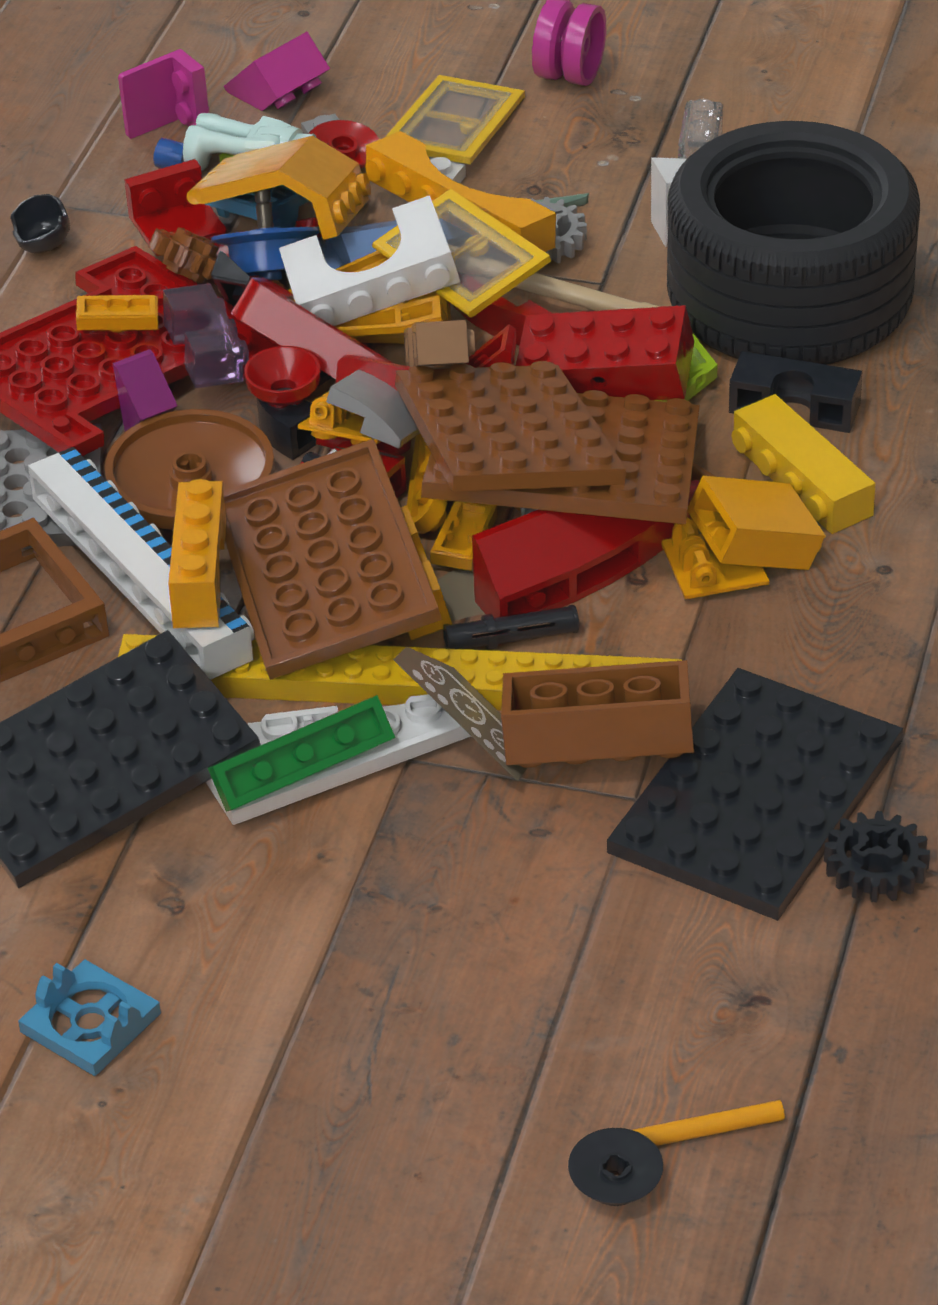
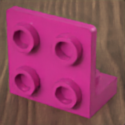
[118,49,209,139]

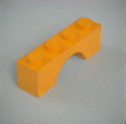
[168,479,226,628]

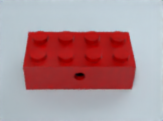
[515,305,695,400]

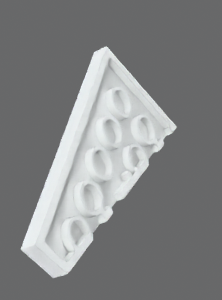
[206,694,471,825]

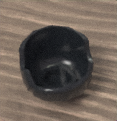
[10,194,70,254]

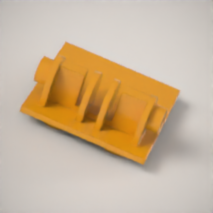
[298,391,381,445]
[662,517,770,599]

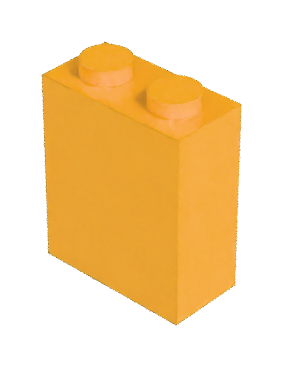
[687,476,826,570]

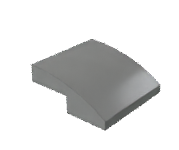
[326,370,420,448]

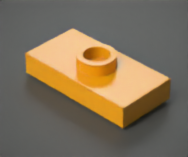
[76,295,158,332]
[430,501,497,571]

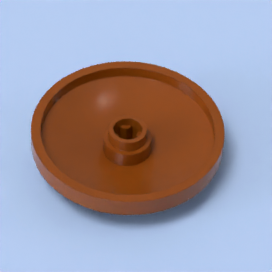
[104,409,275,530]

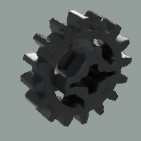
[824,811,930,903]

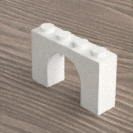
[279,195,460,326]

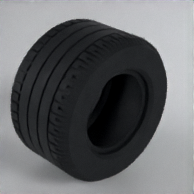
[667,121,920,365]

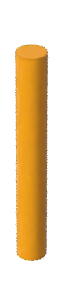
[633,1100,785,1146]

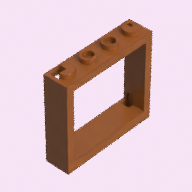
[0,517,109,682]

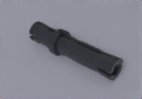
[443,605,579,650]

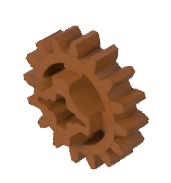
[148,227,219,283]

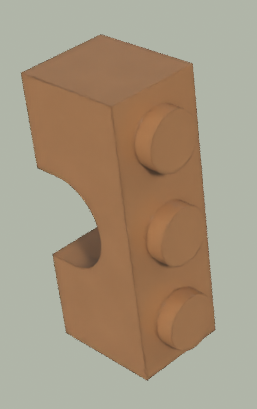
[404,320,475,369]

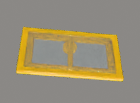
[385,75,525,165]
[372,189,551,317]

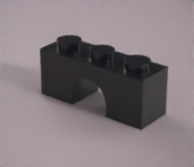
[729,351,863,433]

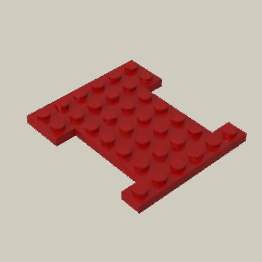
[0,246,281,456]

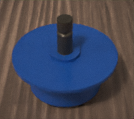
[211,189,321,280]

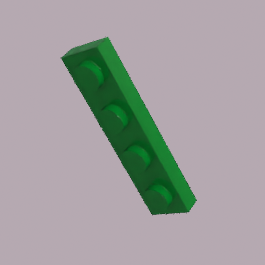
[208,695,396,812]

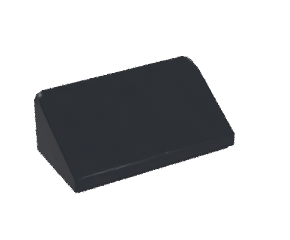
[211,251,251,307]

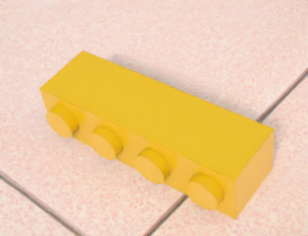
[731,394,876,534]

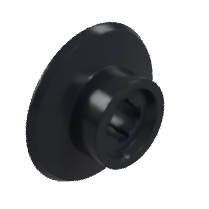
[568,1128,663,1206]

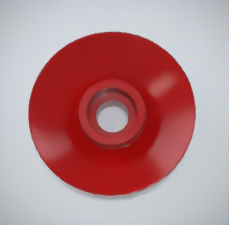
[308,120,379,168]

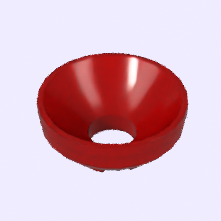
[244,346,321,408]

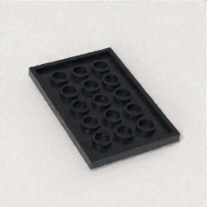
[0,630,261,889]
[607,668,903,921]

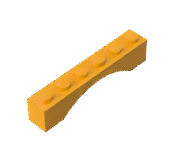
[365,131,556,259]

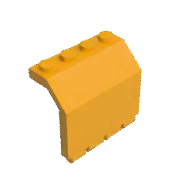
[187,136,371,240]

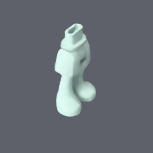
[183,113,316,171]

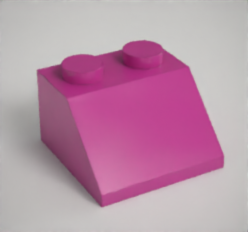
[223,31,330,111]

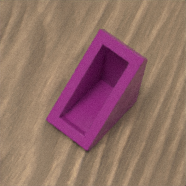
[113,349,178,432]

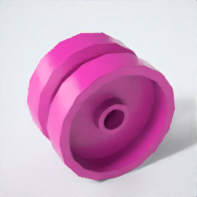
[532,0,606,86]

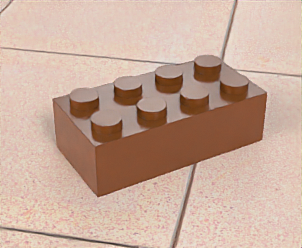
[501,660,694,768]

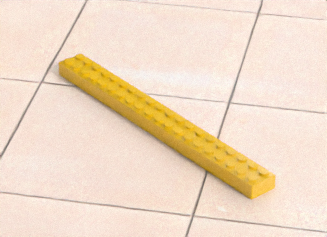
[118,634,682,711]

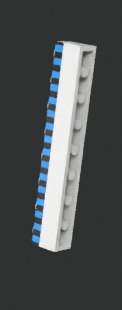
[28,447,255,680]

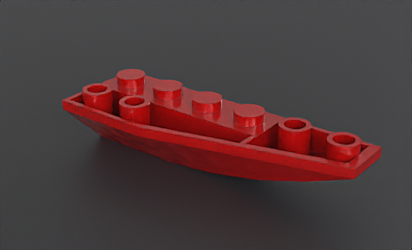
[472,480,699,631]

